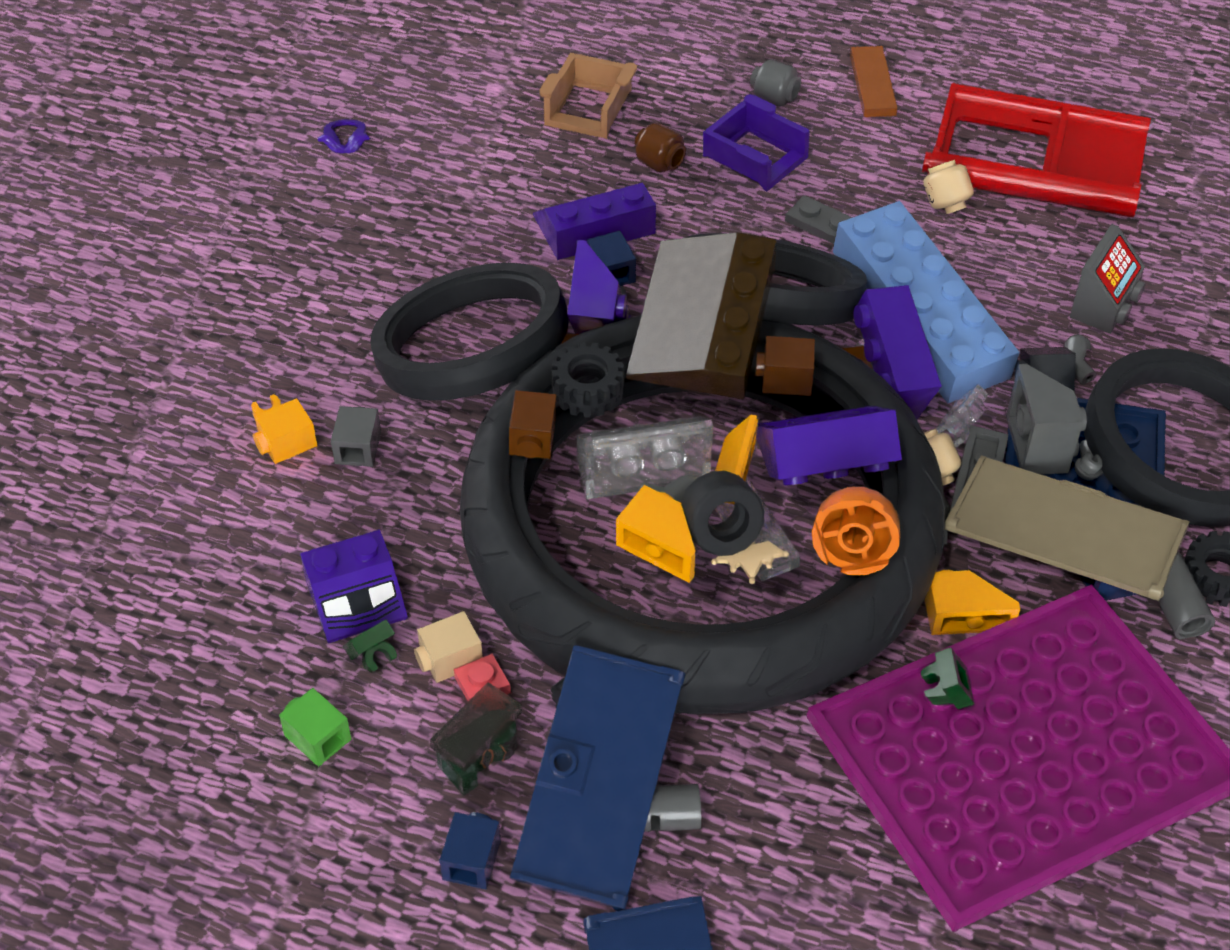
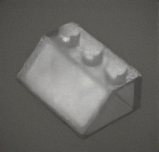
[577,416,713,500]

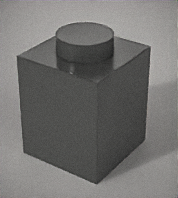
[331,406,381,467]

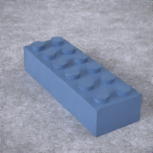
[833,201,1020,403]

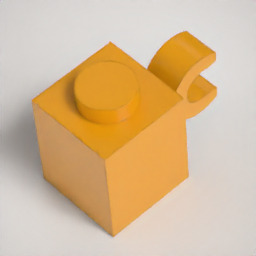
[251,394,317,464]

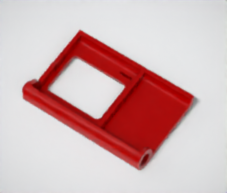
[922,83,1151,218]

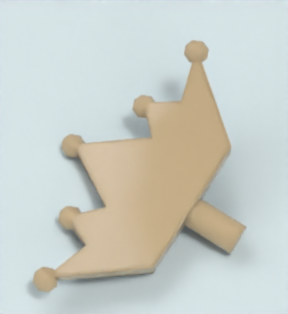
[711,541,789,584]

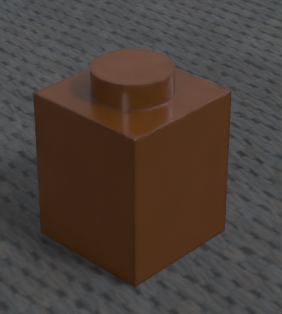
[755,336,815,396]
[509,390,557,459]

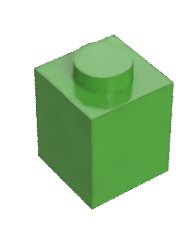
[279,688,352,767]

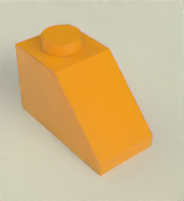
[616,485,696,583]
[924,570,1020,635]

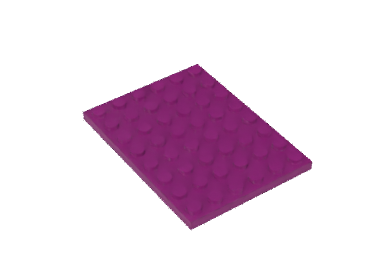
[807,584,1230,932]

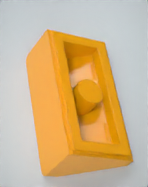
[715,415,758,505]

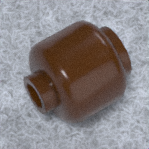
[635,122,686,173]

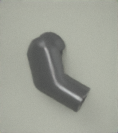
[1064,334,1096,385]

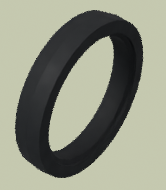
[684,233,867,325]
[370,263,569,401]
[1084,348,1230,527]

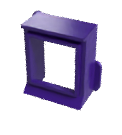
[703,94,810,192]

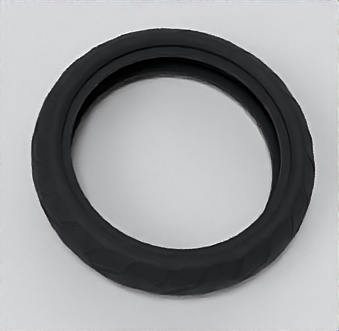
[460,315,945,714]

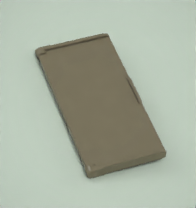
[945,455,1189,601]

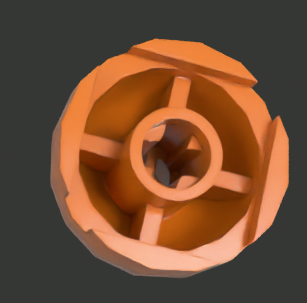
[812,486,901,575]

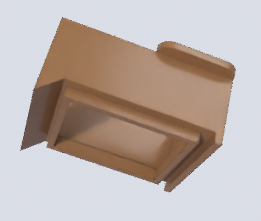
[539,53,637,139]

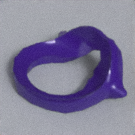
[317,119,370,153]

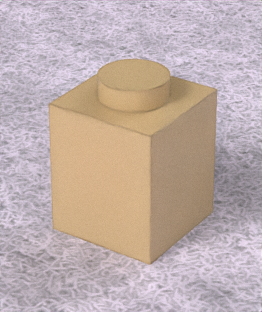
[414,611,483,683]

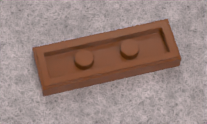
[850,46,897,117]

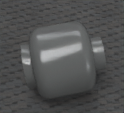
[750,59,801,107]

